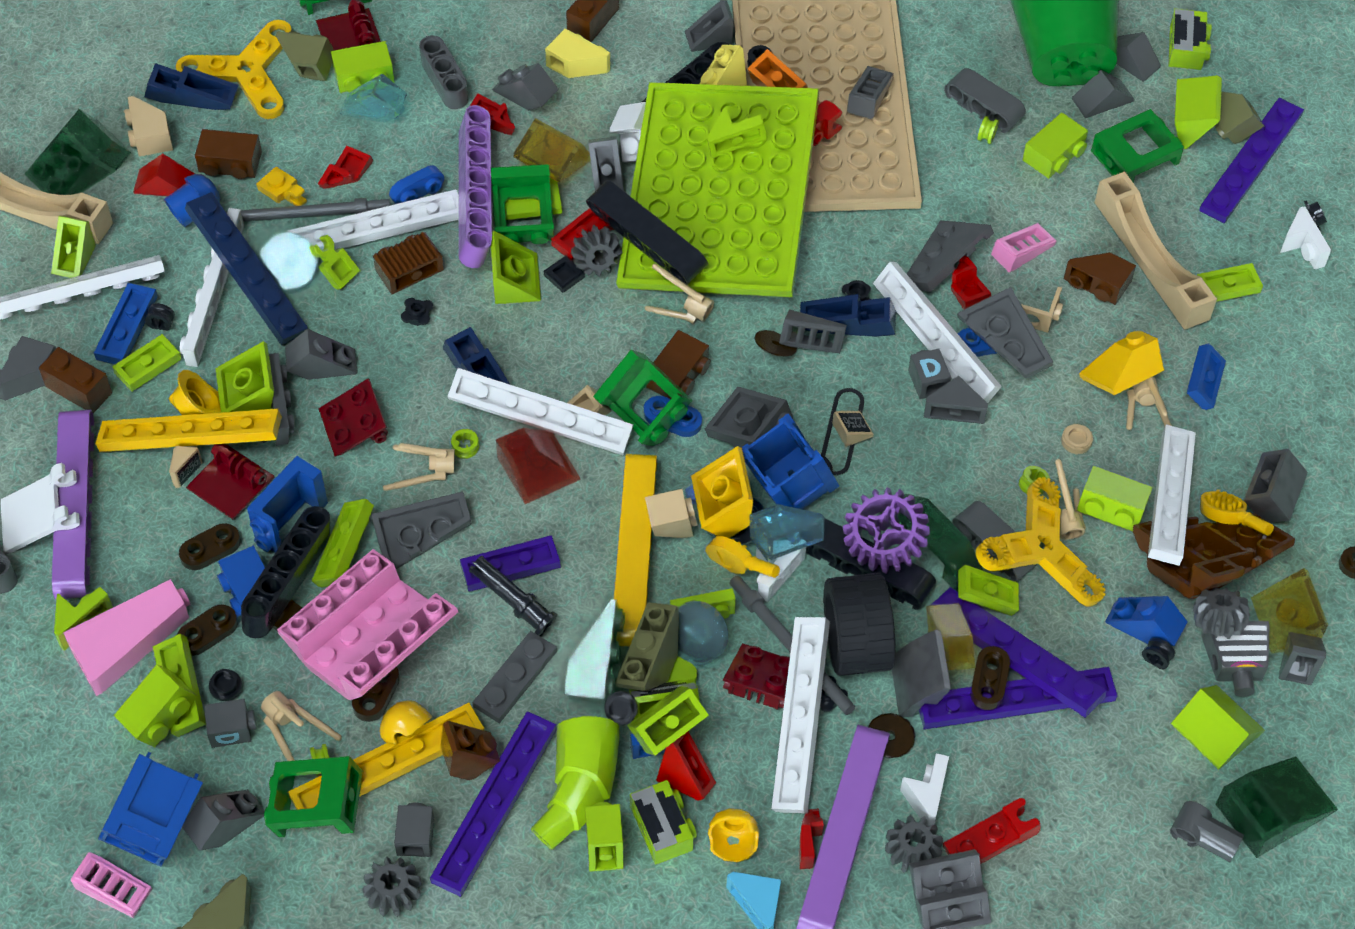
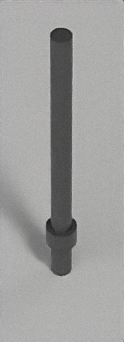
[225,198,391,222]
[730,575,855,715]

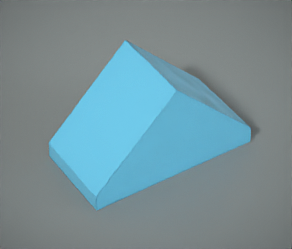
[726,872,781,929]

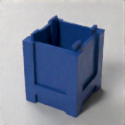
[741,414,839,522]
[98,752,203,867]

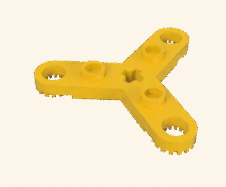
[176,20,292,119]
[976,477,1106,607]

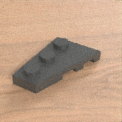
[907,220,994,292]
[957,287,1053,379]
[371,491,471,569]

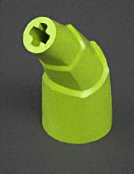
[531,716,620,850]

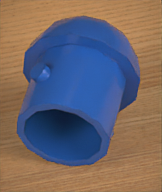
[164,174,221,228]

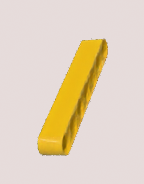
[611,454,657,647]

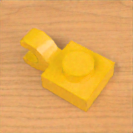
[256,167,307,206]

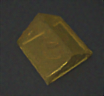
[513,118,591,183]
[1251,568,1328,654]

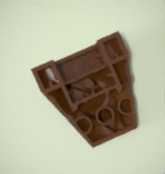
[1133,513,1295,599]

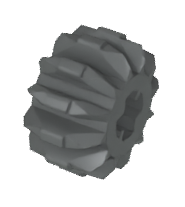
[571,225,622,277]
[1193,587,1250,639]
[885,814,943,873]
[362,856,422,917]

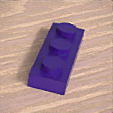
[460,535,561,592]

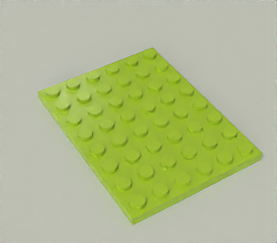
[616,82,819,297]

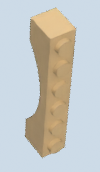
[0,172,113,245]
[1094,172,1217,330]

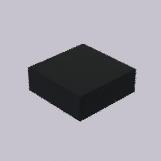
[543,255,585,293]

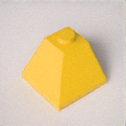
[1079,331,1164,395]
[691,446,753,538]

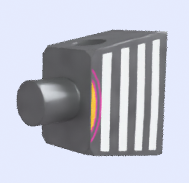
[1202,621,1270,697]

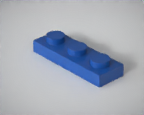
[94,283,158,364]

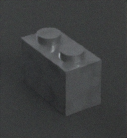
[1244,448,1308,523]

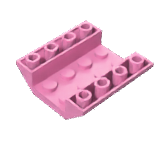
[277,549,458,700]

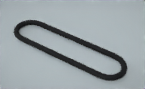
[821,388,864,475]

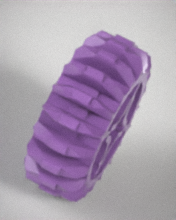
[843,487,930,574]

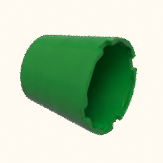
[1010,0,1119,86]

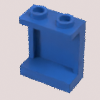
[247,456,328,553]

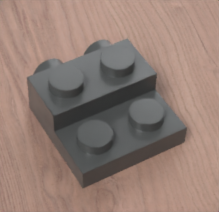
[704,387,793,448]

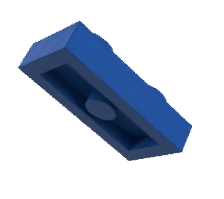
[1187,343,1226,410]

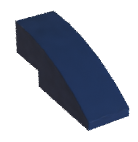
[144,63,238,110]
[800,294,896,337]
[443,327,510,414]

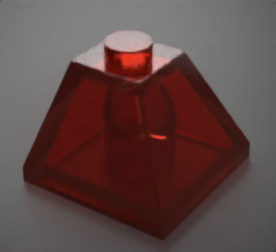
[496,427,580,504]

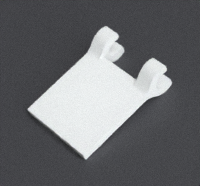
[1,463,80,554]

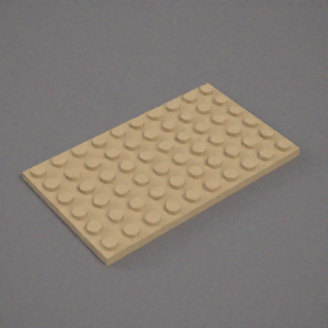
[732,0,922,212]

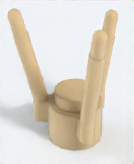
[645,264,714,324]
[1126,376,1172,430]
[383,443,455,491]
[1055,459,1086,540]
[261,691,342,761]

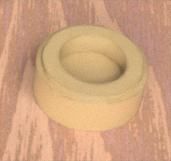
[1061,424,1093,454]

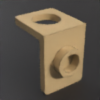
[1021,286,1063,333]

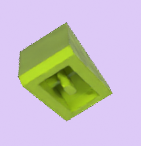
[51,216,96,278]

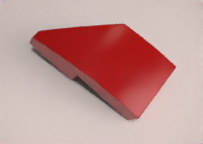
[470,93,515,135]
[318,145,373,189]
[951,255,991,310]
[799,808,824,869]

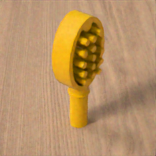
[1200,489,1274,536]
[705,536,780,578]

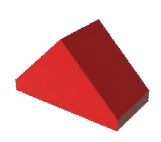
[133,153,195,196]
[656,731,716,801]

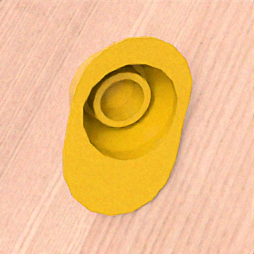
[169,370,221,415]

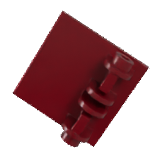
[316,0,381,50]
[318,378,388,457]
[186,444,275,520]
[723,643,790,710]

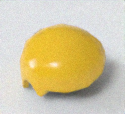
[379,700,432,744]
[708,808,759,862]

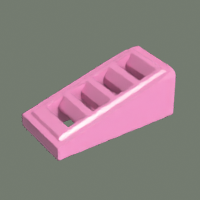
[991,223,1057,272]
[71,852,152,918]

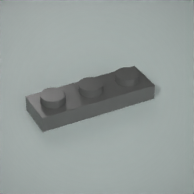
[269,353,294,446]
[472,630,557,724]

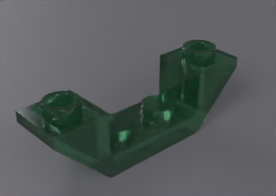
[880,494,983,592]

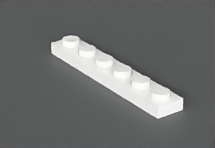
[287,189,459,250]
[180,208,244,367]
[0,255,165,320]
[873,262,1002,403]
[448,368,633,455]
[1148,424,1196,566]
[771,617,830,813]

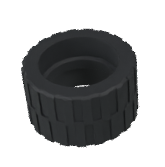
[823,573,896,676]

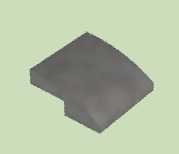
[892,630,951,717]
[909,849,991,929]

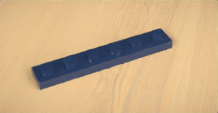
[185,192,308,345]

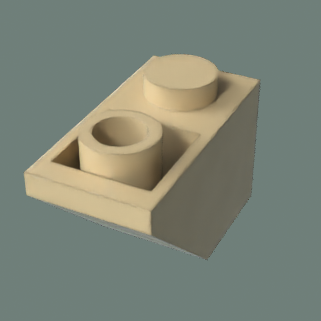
[124,96,173,156]
[645,489,697,538]

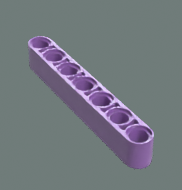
[459,105,492,268]
[52,409,94,600]
[797,724,890,929]

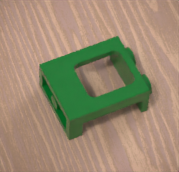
[1091,109,1184,183]
[491,164,554,244]
[593,350,693,446]
[264,756,363,837]

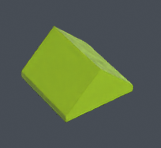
[1175,75,1222,149]
[491,231,541,304]
[215,341,274,413]
[1171,685,1265,770]

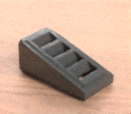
[847,66,894,119]
[779,309,847,354]

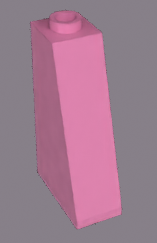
[63,579,191,696]

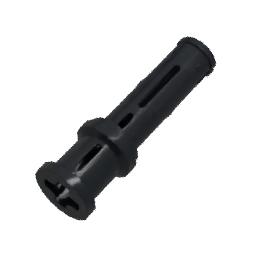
[469,556,558,636]

